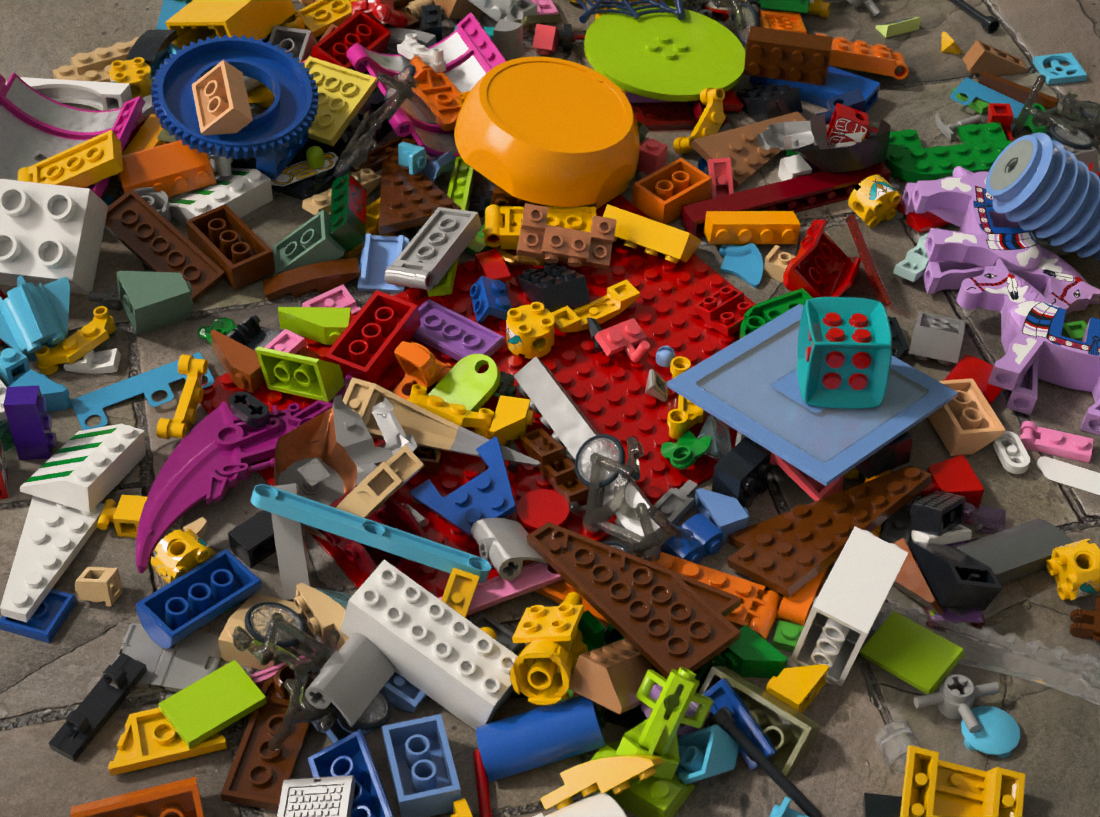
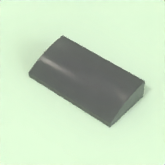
[955,518,1073,585]

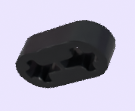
[229,391,270,428]

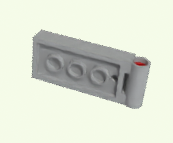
[384,207,482,290]

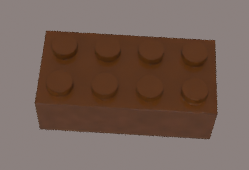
[744,26,833,86]
[185,204,275,290]

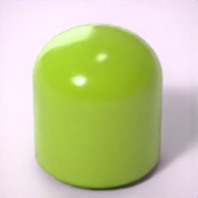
[306,146,325,169]

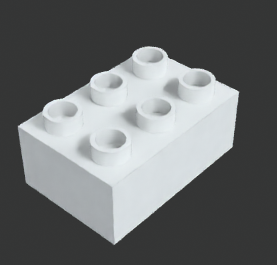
[0,179,108,295]

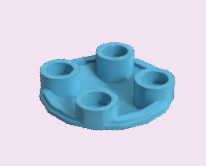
[961,706,1021,758]

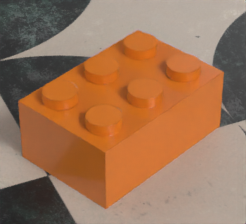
[632,158,712,225]

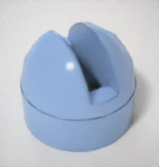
[656,345,675,367]

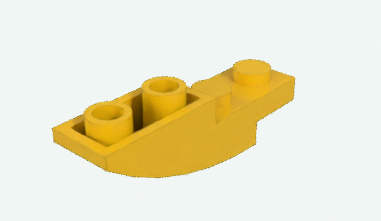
[540,754,664,810]

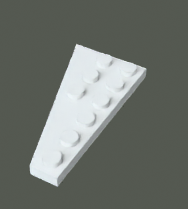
[0,496,104,622]

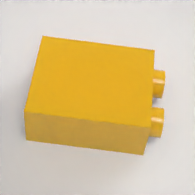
[165,0,296,49]

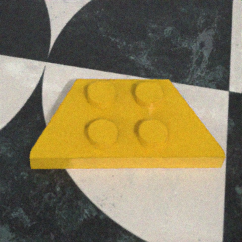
[108,708,227,776]

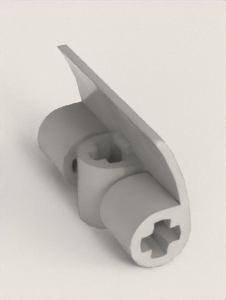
[471,518,548,580]
[305,633,395,727]

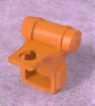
[393,341,453,400]

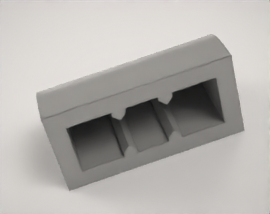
[493,19,523,61]

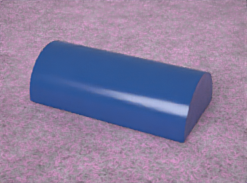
[136,549,262,649]
[476,695,606,782]
[307,729,394,817]

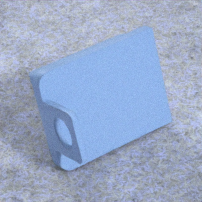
[357,233,409,293]

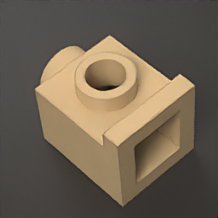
[763,245,796,283]
[75,567,123,606]

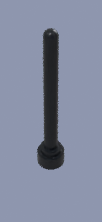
[949,0,1000,34]
[708,706,822,817]

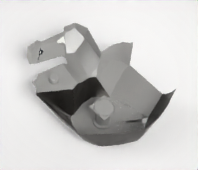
[757,113,891,173]

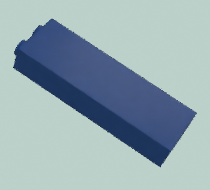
[749,66,880,113]

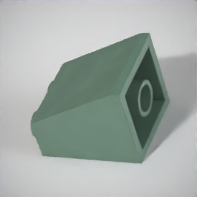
[116,271,194,336]

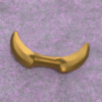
[496,246,548,267]

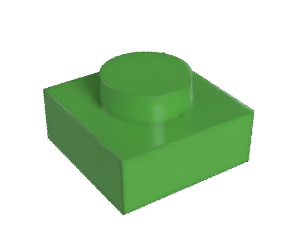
[1062,320,1087,341]
[772,620,804,653]

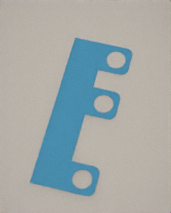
[950,77,1068,141]
[70,352,215,430]

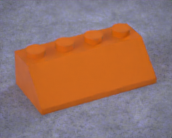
[119,140,217,197]
[70,777,204,817]

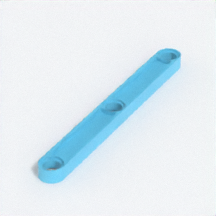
[251,484,491,582]

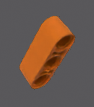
[777,566,829,626]

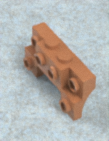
[516,203,616,270]

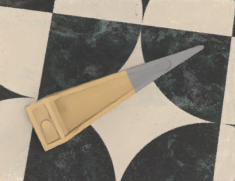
[343,377,541,467]

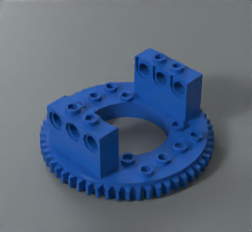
[151,35,318,180]

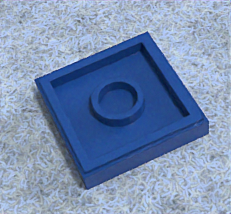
[0,589,77,644]

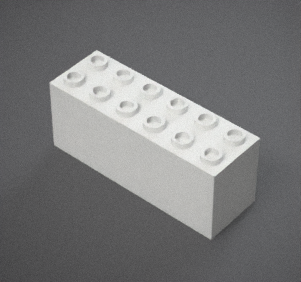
[340,560,518,731]

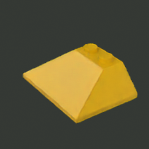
[900,745,1025,817]

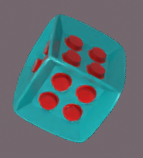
[797,297,892,409]

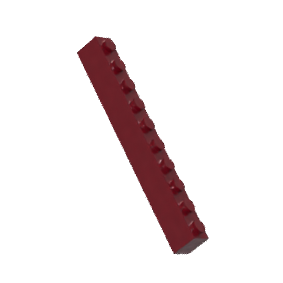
[680,162,891,238]

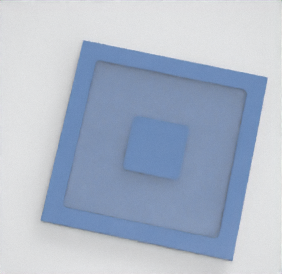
[666,304,958,486]

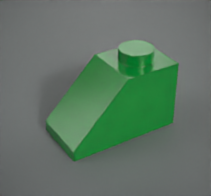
[721,624,788,678]

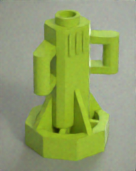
[616,667,714,780]

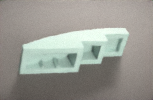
[893,227,940,282]

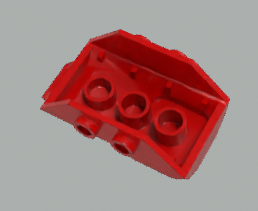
[783,220,862,298]

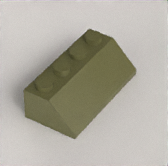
[698,666,822,778]

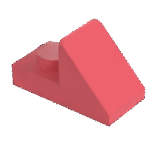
[707,157,734,199]

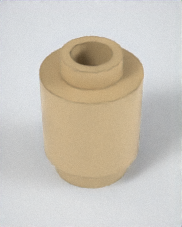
[404,0,434,20]

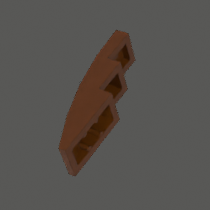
[263,258,361,301]
[519,428,594,505]

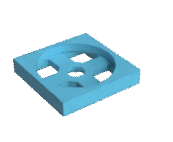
[1032,53,1087,85]

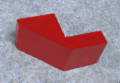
[988,103,1013,142]

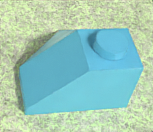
[675,724,739,784]

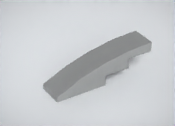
[271,483,312,601]

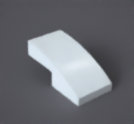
[64,348,121,374]

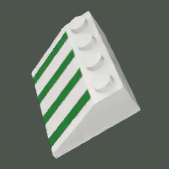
[169,168,273,227]
[20,424,146,513]

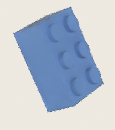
[382,714,461,817]

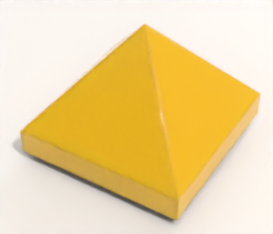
[941,32,962,54]

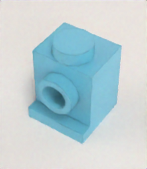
[0,347,30,387]

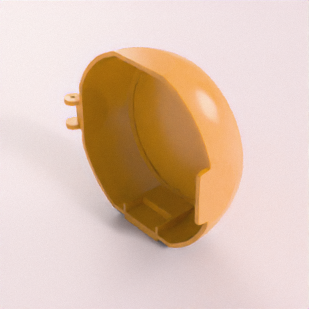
[454,56,640,209]

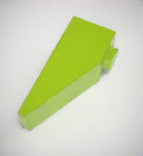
[278,307,352,345]

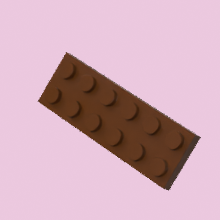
[104,189,226,303]

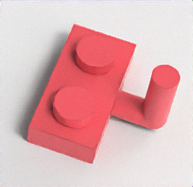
[594,318,650,363]

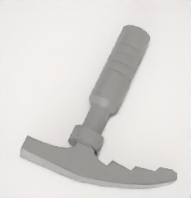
[935,114,981,141]

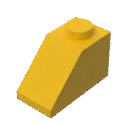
[490,395,534,446]
[766,664,829,714]

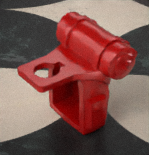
[351,0,408,28]

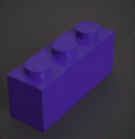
[3,385,57,460]

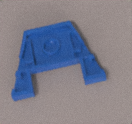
[409,436,517,539]

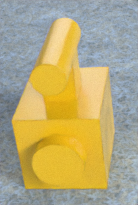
[97,495,148,538]

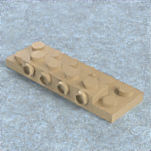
[52,37,152,82]

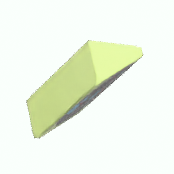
[876,17,921,38]

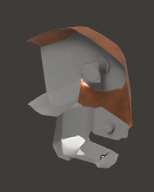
[274,395,417,541]

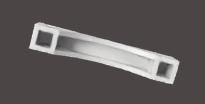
[5,77,132,111]

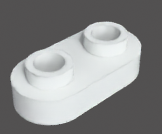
[993,431,1030,474]

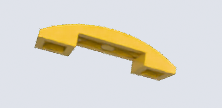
[552,279,640,332]

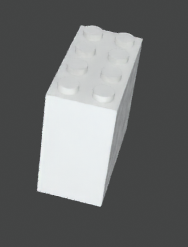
[790,526,908,687]

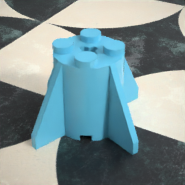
[0,275,70,362]

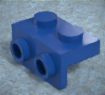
[470,275,512,324]

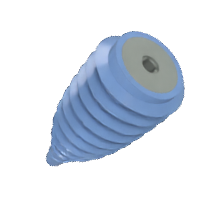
[986,132,1100,261]

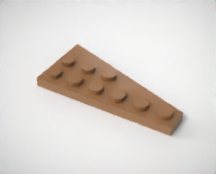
[690,111,807,189]

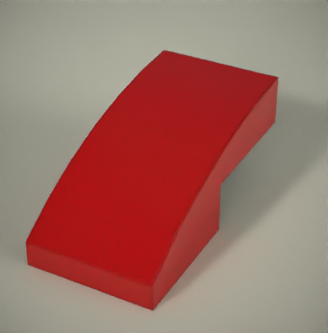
[474,249,511,282]

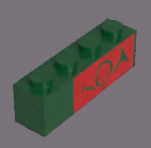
[329,173,367,252]

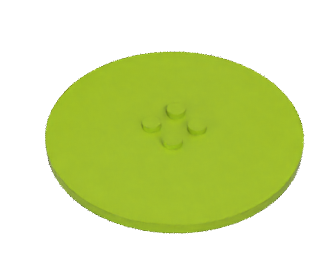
[584,5,746,102]

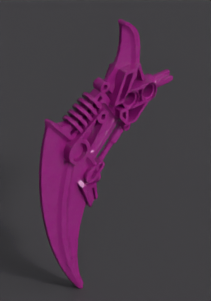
[136,374,352,573]

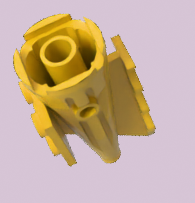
[510,592,588,705]

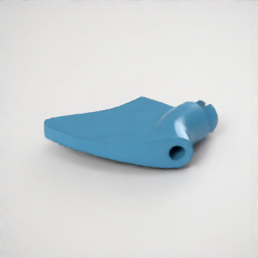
[719,242,764,288]

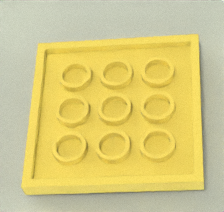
[305,56,378,146]

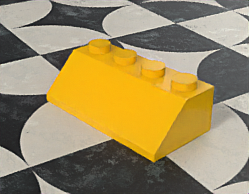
[603,204,701,264]

